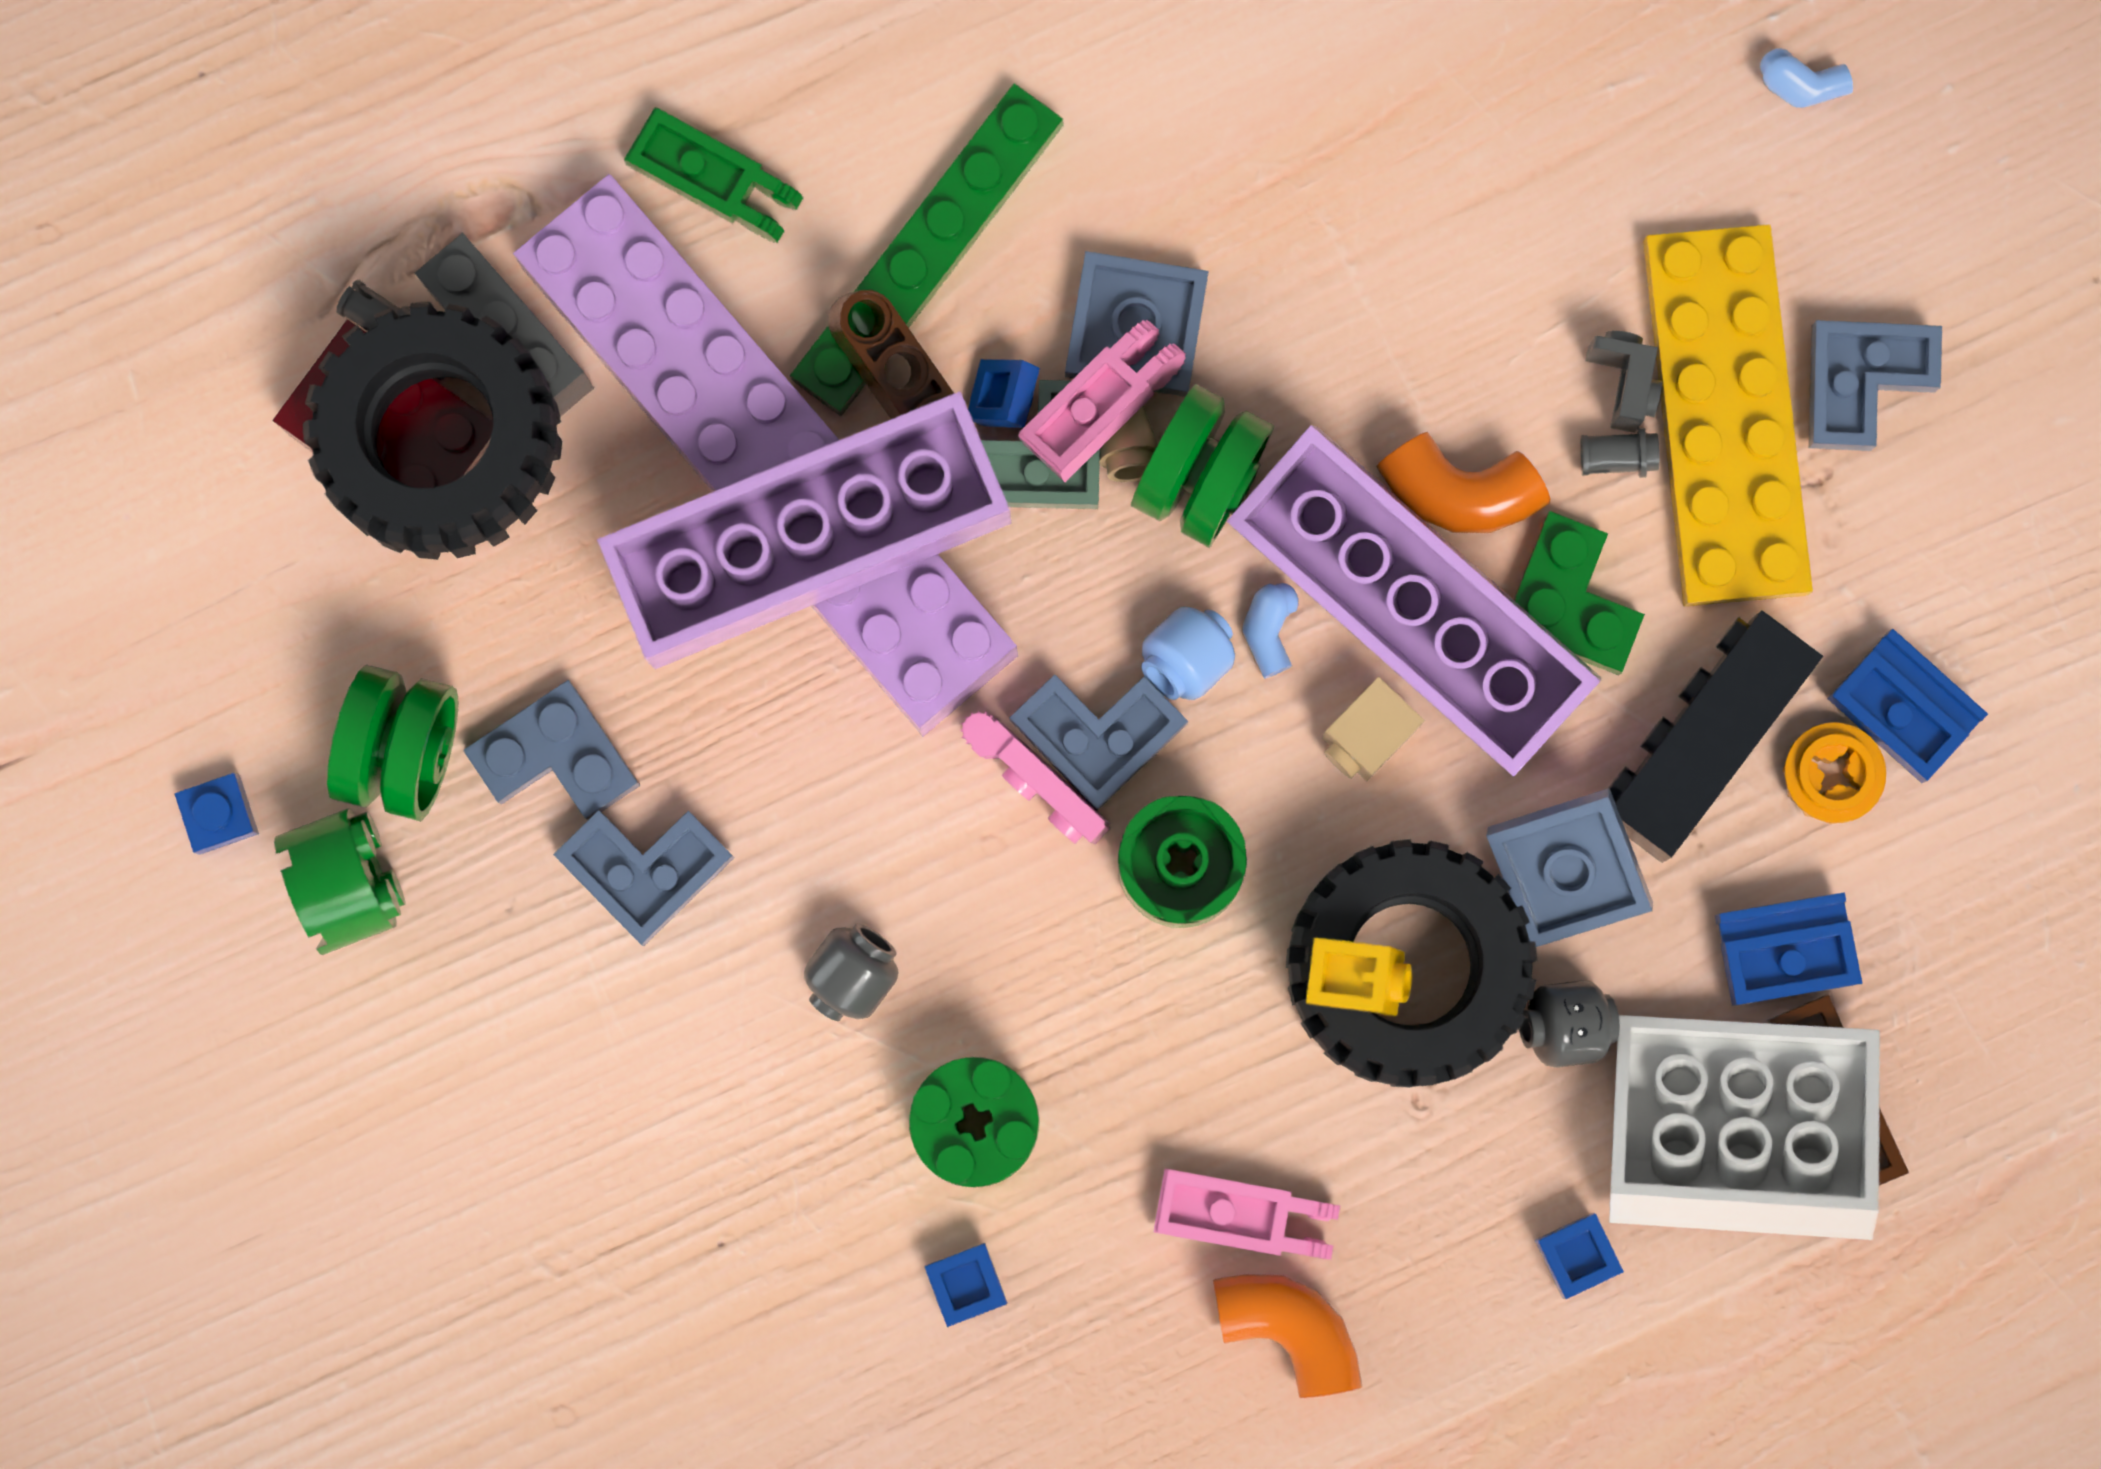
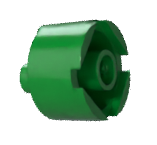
[1118,796,1247,928]
[274,808,406,955]
[909,1057,1040,1187]

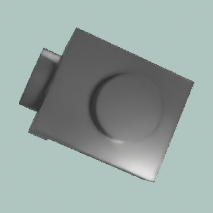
[1586,331,1662,433]

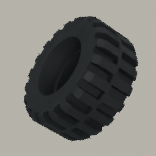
[303,302,562,560]
[1286,839,1537,1088]

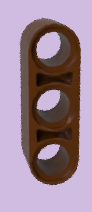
[828,290,955,419]

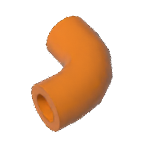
[1376,432,1551,533]
[1213,1274,1363,1398]

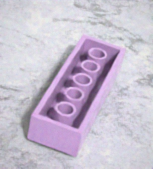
[597,392,1011,669]
[1227,425,1602,777]

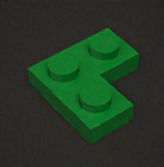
[1514,511,1645,675]

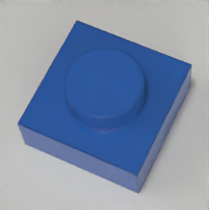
[968,359,1040,428]
[174,773,259,855]
[1535,1213,1624,1300]
[924,1243,1008,1327]

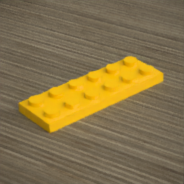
[1643,224,1813,607]

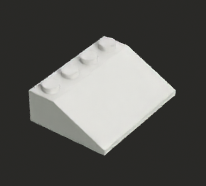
[1609,1015,1880,1240]

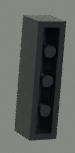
[1607,610,1824,863]

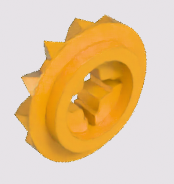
[1782,722,1886,824]

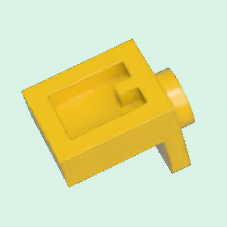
[1306,938,1412,1016]

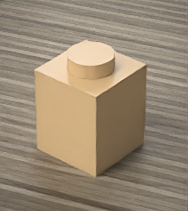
[1322,677,1425,781]

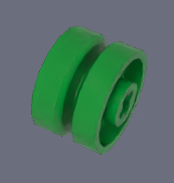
[1131,384,1274,548]
[327,665,459,822]

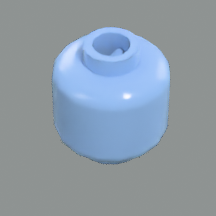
[1141,606,1235,700]

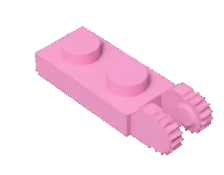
[1018,320,1186,482]
[960,711,1111,844]
[1153,1168,1340,1260]

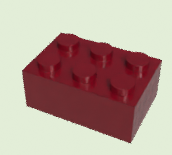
[272,319,493,488]

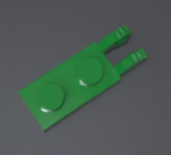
[624,107,804,243]

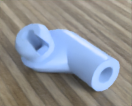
[1760,48,1853,108]
[1242,583,1299,679]

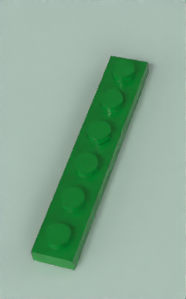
[790,83,1064,416]

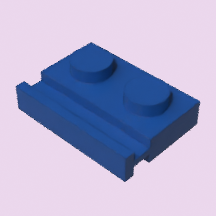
[1827,629,1988,783]
[1715,892,1863,1006]

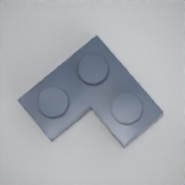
[1808,320,1942,451]
[1009,675,1188,811]
[463,680,641,820]
[553,810,735,946]

